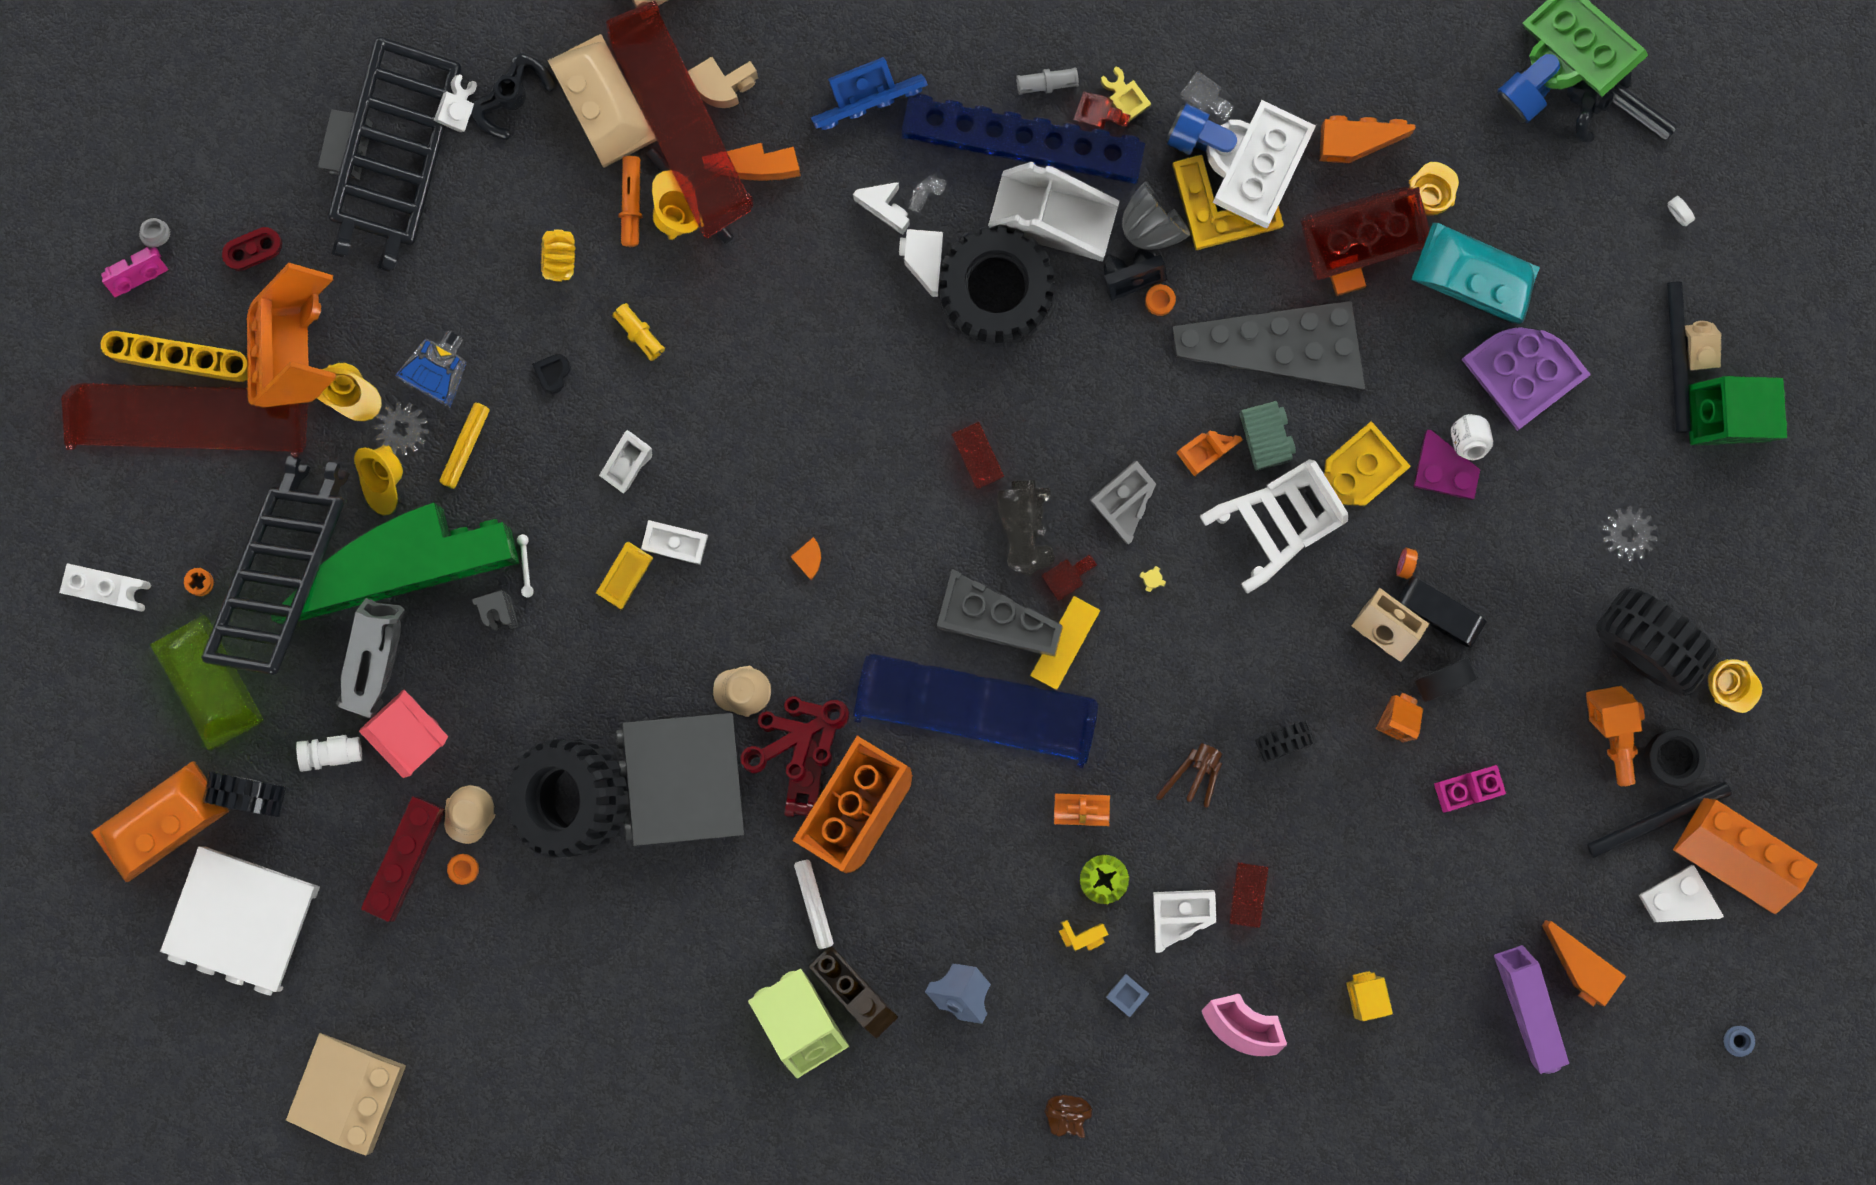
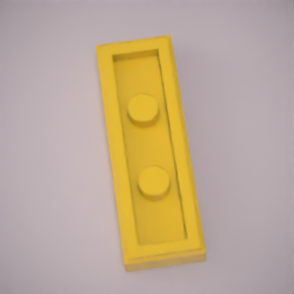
[1030,596,1100,691]

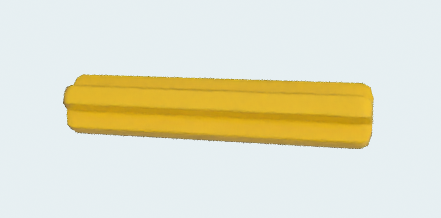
[440,403,489,489]

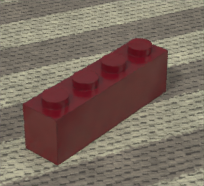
[361,796,445,922]

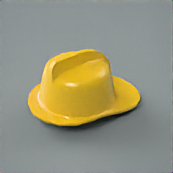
[652,170,701,240]
[317,363,382,421]
[354,445,403,515]

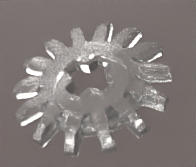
[374,402,429,456]
[1603,506,1657,561]

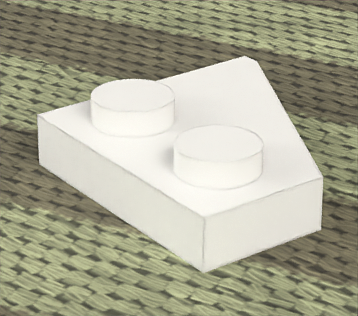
[1639,865,1724,922]
[1153,890,1216,953]

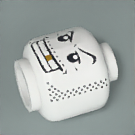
[1451,414,1493,460]

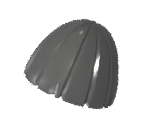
[1122,181,1190,250]

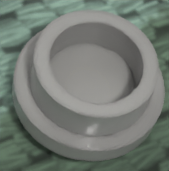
[139,218,170,248]

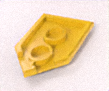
[1324,421,1411,506]

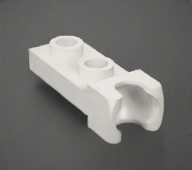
[59,563,151,612]

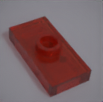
[1229,863,1268,928]

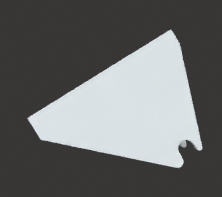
[988,162,1119,262]

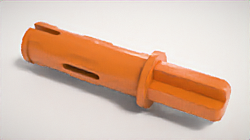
[618,156,643,247]

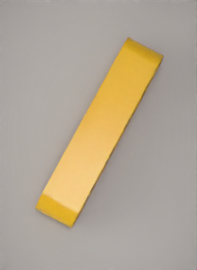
[101,331,248,382]

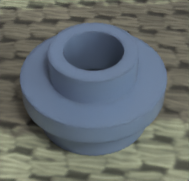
[1723,1026,1755,1057]

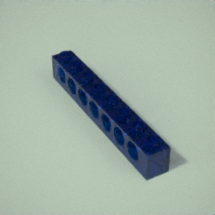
[902,94,1145,184]

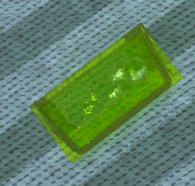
[150,615,264,751]

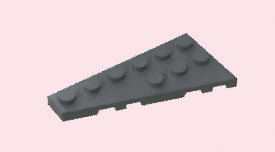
[1172,301,1365,391]

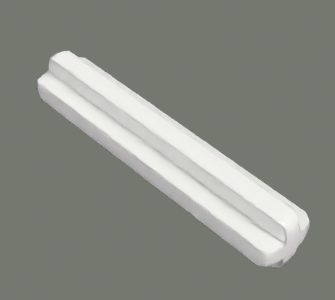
[794,859,833,949]

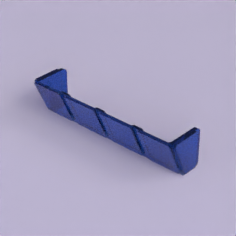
[853,654,1098,768]

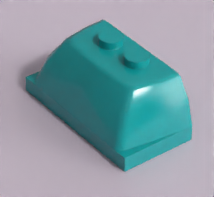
[1411,223,1540,324]

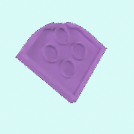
[1461,327,1591,431]

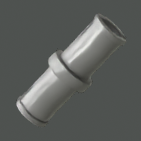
[1016,67,1079,95]

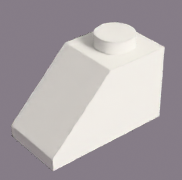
[899,229,943,297]

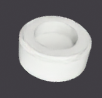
[1668,196,1695,226]

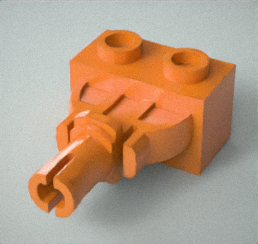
[1586,686,1645,786]

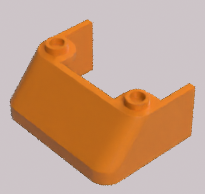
[247,263,336,407]

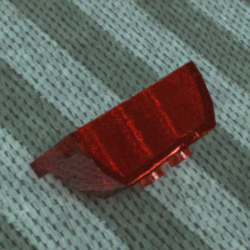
[1300,186,1430,280]

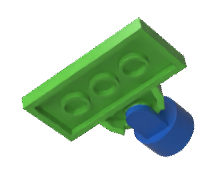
[1497,0,1648,123]

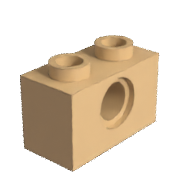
[1352,588,1429,662]

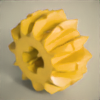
[541,229,575,281]

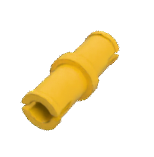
[612,303,665,361]

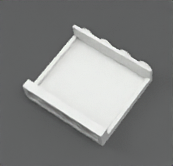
[160,846,320,996]

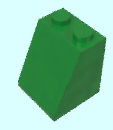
[1689,376,1787,445]

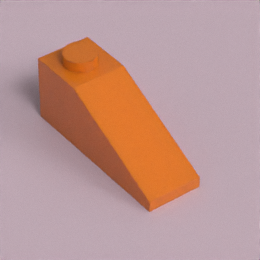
[1376,693,1423,742]
[1542,920,1626,1007]

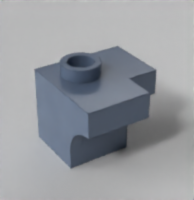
[925,964,991,1024]

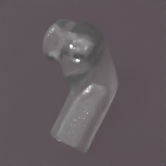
[907,175,946,213]

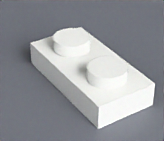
[641,520,708,565]

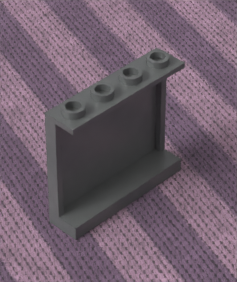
[616,713,744,846]

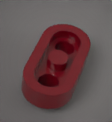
[222,227,282,271]

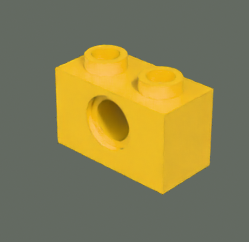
[1346,971,1393,1021]

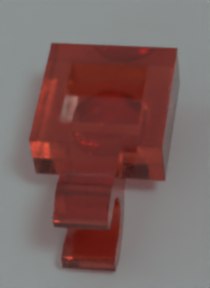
[1074,91,1131,129]
[1042,555,1097,601]

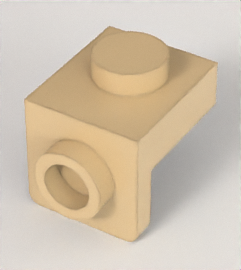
[1685,321,1721,370]

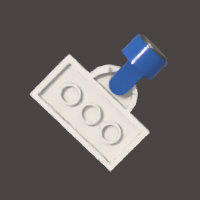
[1166,100,1316,229]

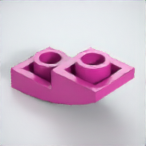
[1434,765,1506,813]

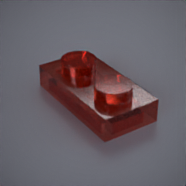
[951,422,1004,490]

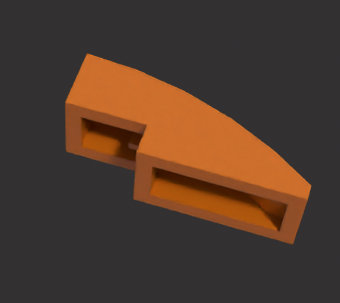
[703,143,801,181]

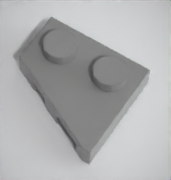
[1090,461,1156,544]

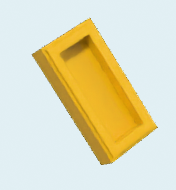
[596,541,653,609]

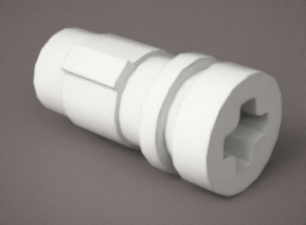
[296,735,362,772]

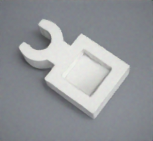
[434,74,477,132]

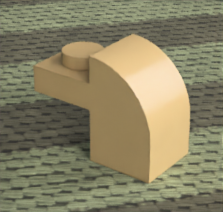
[687,57,758,108]

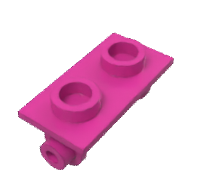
[101,247,168,297]

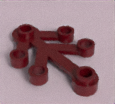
[741,696,850,782]

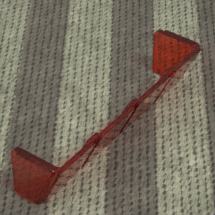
[606,1,753,238]
[61,383,308,457]

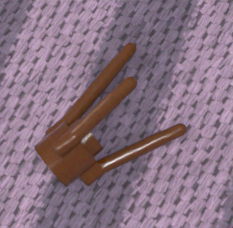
[1156,743,1223,808]

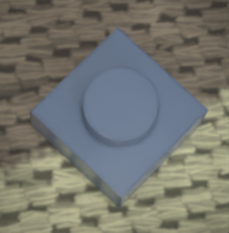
[1106,974,1149,1017]

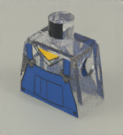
[395,330,467,408]

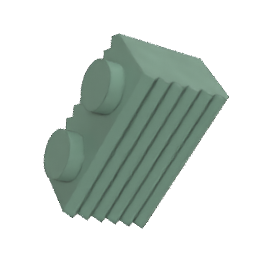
[1239,401,1296,471]

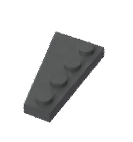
[937,569,1063,657]

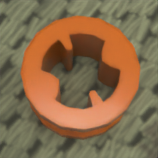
[184,568,214,596]

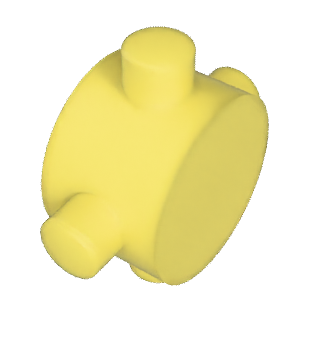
[1140,566,1166,592]

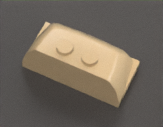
[548,34,657,168]

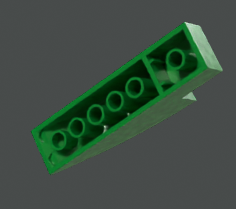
[271,502,520,624]

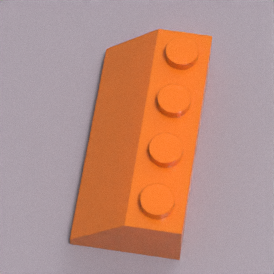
[1673,798,1818,914]

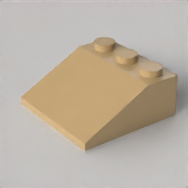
[286,1033,406,1156]

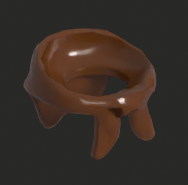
[1044,1095,1092,1138]

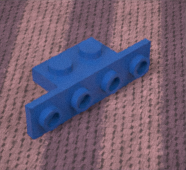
[810,57,928,130]

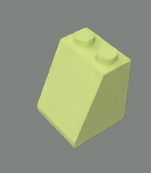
[748,968,849,1079]

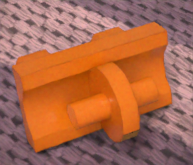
[1054,793,1110,826]

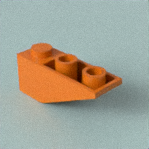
[1320,115,1415,163]

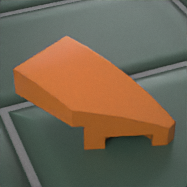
[1176,431,1243,476]

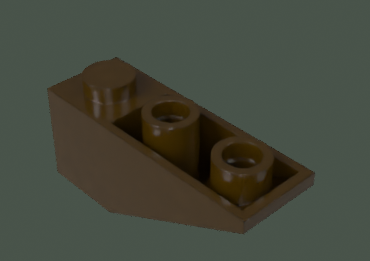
[809,946,898,1039]

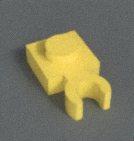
[1101,66,1151,124]

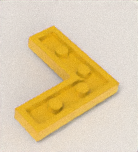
[1172,155,1284,250]

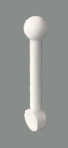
[517,534,534,598]

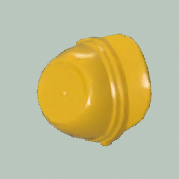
[1408,162,1459,216]
[1708,659,1763,713]

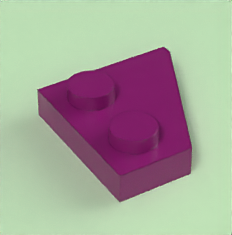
[1413,429,1480,500]

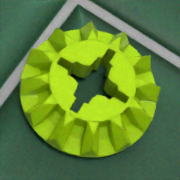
[1080,855,1129,904]

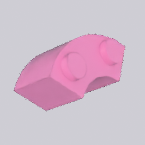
[1202,994,1287,1056]

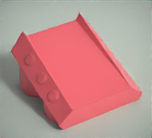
[359,690,448,778]

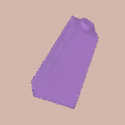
[1494,945,1569,1074]

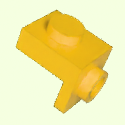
[1059,920,1109,951]

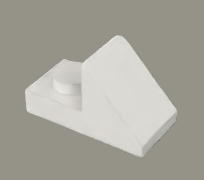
[853,183,910,235]
[599,430,652,493]

